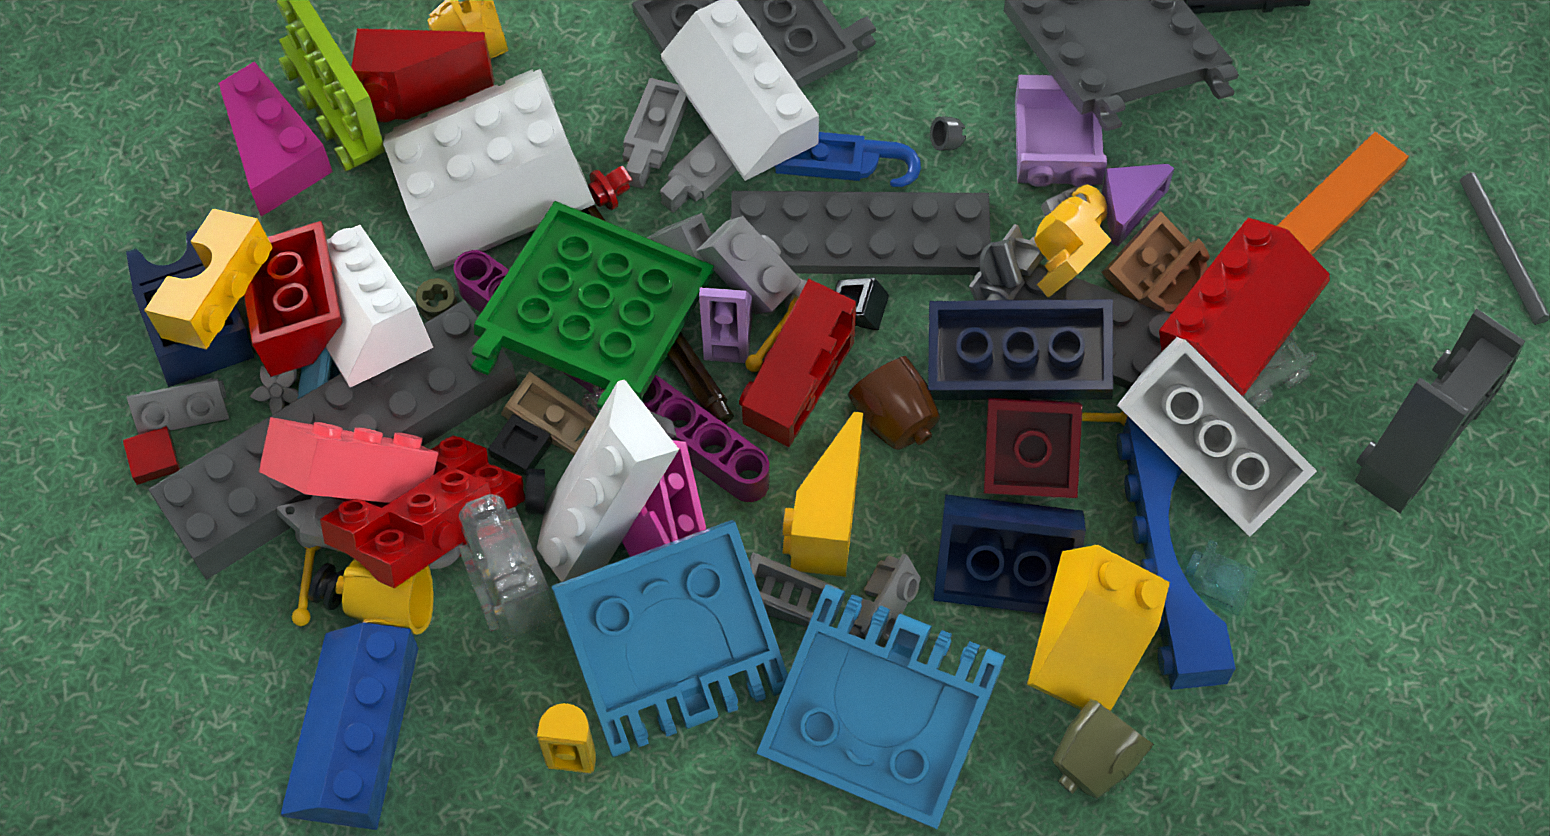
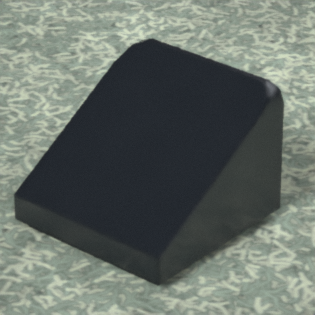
[835,278,889,330]

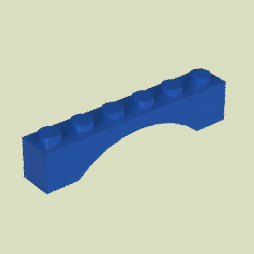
[1117,416,1236,690]

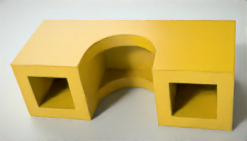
[144,209,273,350]

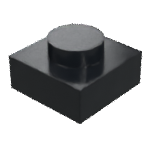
[488,414,553,476]

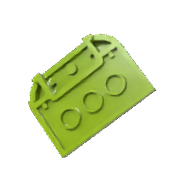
[276,0,385,172]

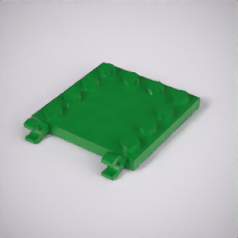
[471,201,714,418]

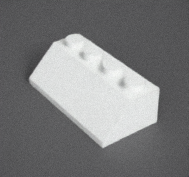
[661,0,819,181]
[326,225,433,388]
[1117,337,1317,537]
[537,380,679,582]

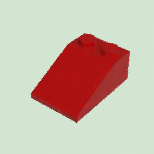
[351,28,495,122]

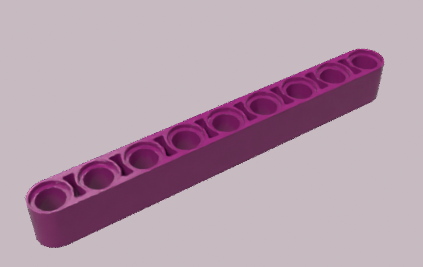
[453,250,770,502]

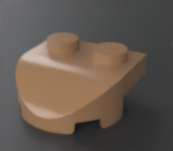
[1101,211,1210,314]

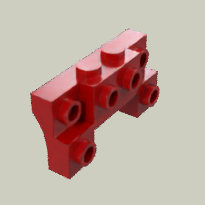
[320,435,525,588]

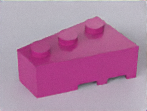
[219,61,333,217]
[622,440,706,557]

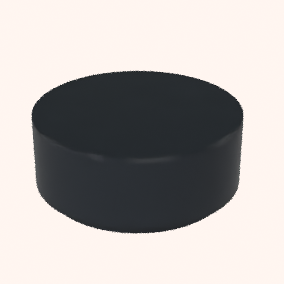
[525,469,545,515]

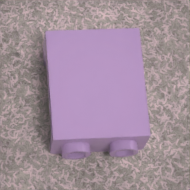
[1015,75,1107,187]

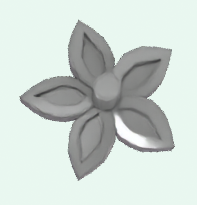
[250,365,299,414]

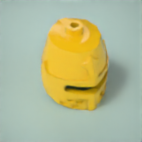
[427,0,508,59]
[336,559,434,635]

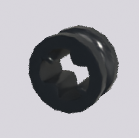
[308,563,345,610]

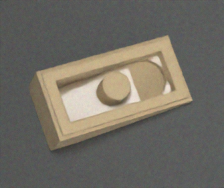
[501,371,596,455]

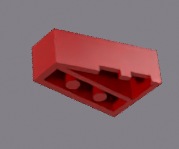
[739,278,856,447]

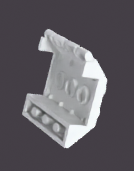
[383,69,595,270]

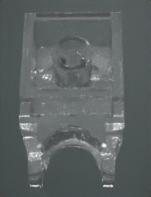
[458,494,557,643]

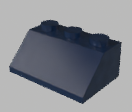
[933,494,1086,614]

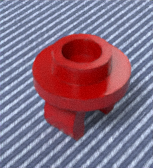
[588,166,632,210]

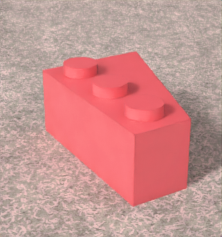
[259,417,438,503]

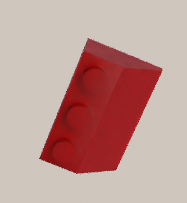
[244,221,343,377]

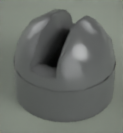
[930,116,966,151]

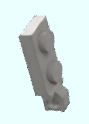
[623,78,689,189]
[660,133,737,213]

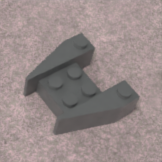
[1355,309,1525,513]

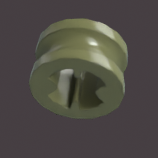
[416,278,457,321]

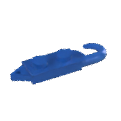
[774,132,921,187]

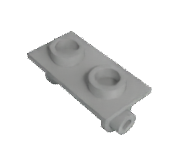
[969,224,1045,301]
[127,378,229,435]
[849,553,921,648]

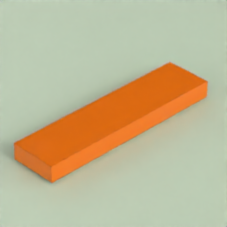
[1277,131,1409,255]

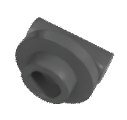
[980,239,1023,288]

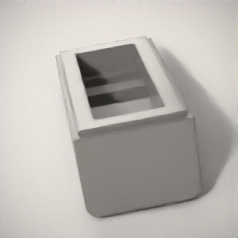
[748,552,839,627]

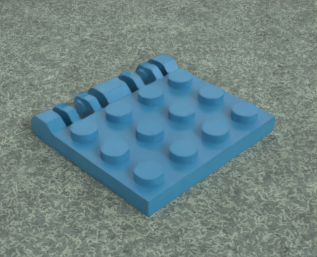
[551,520,788,758]
[756,584,1006,829]

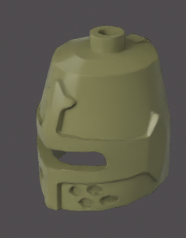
[1052,699,1154,799]

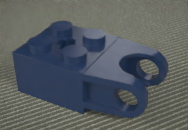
[126,229,255,387]

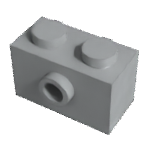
[696,216,802,315]

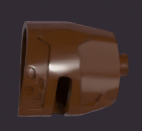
[848,356,940,450]

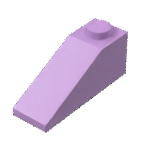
[699,288,753,363]

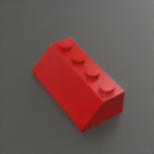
[1159,217,1330,396]

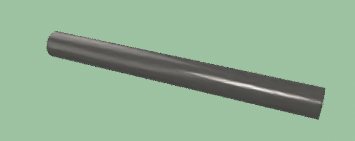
[1460,172,1550,325]

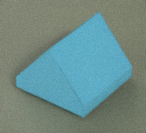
[297,348,341,399]

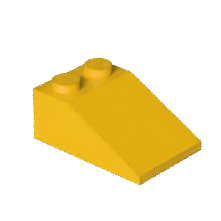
[782,412,863,577]
[1027,545,1170,711]

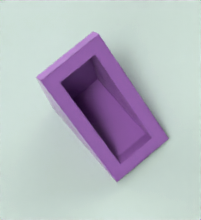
[1102,164,1174,247]

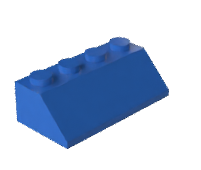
[280,622,419,830]

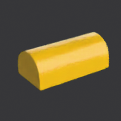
[537,703,596,773]

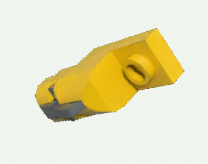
[1034,184,1112,298]

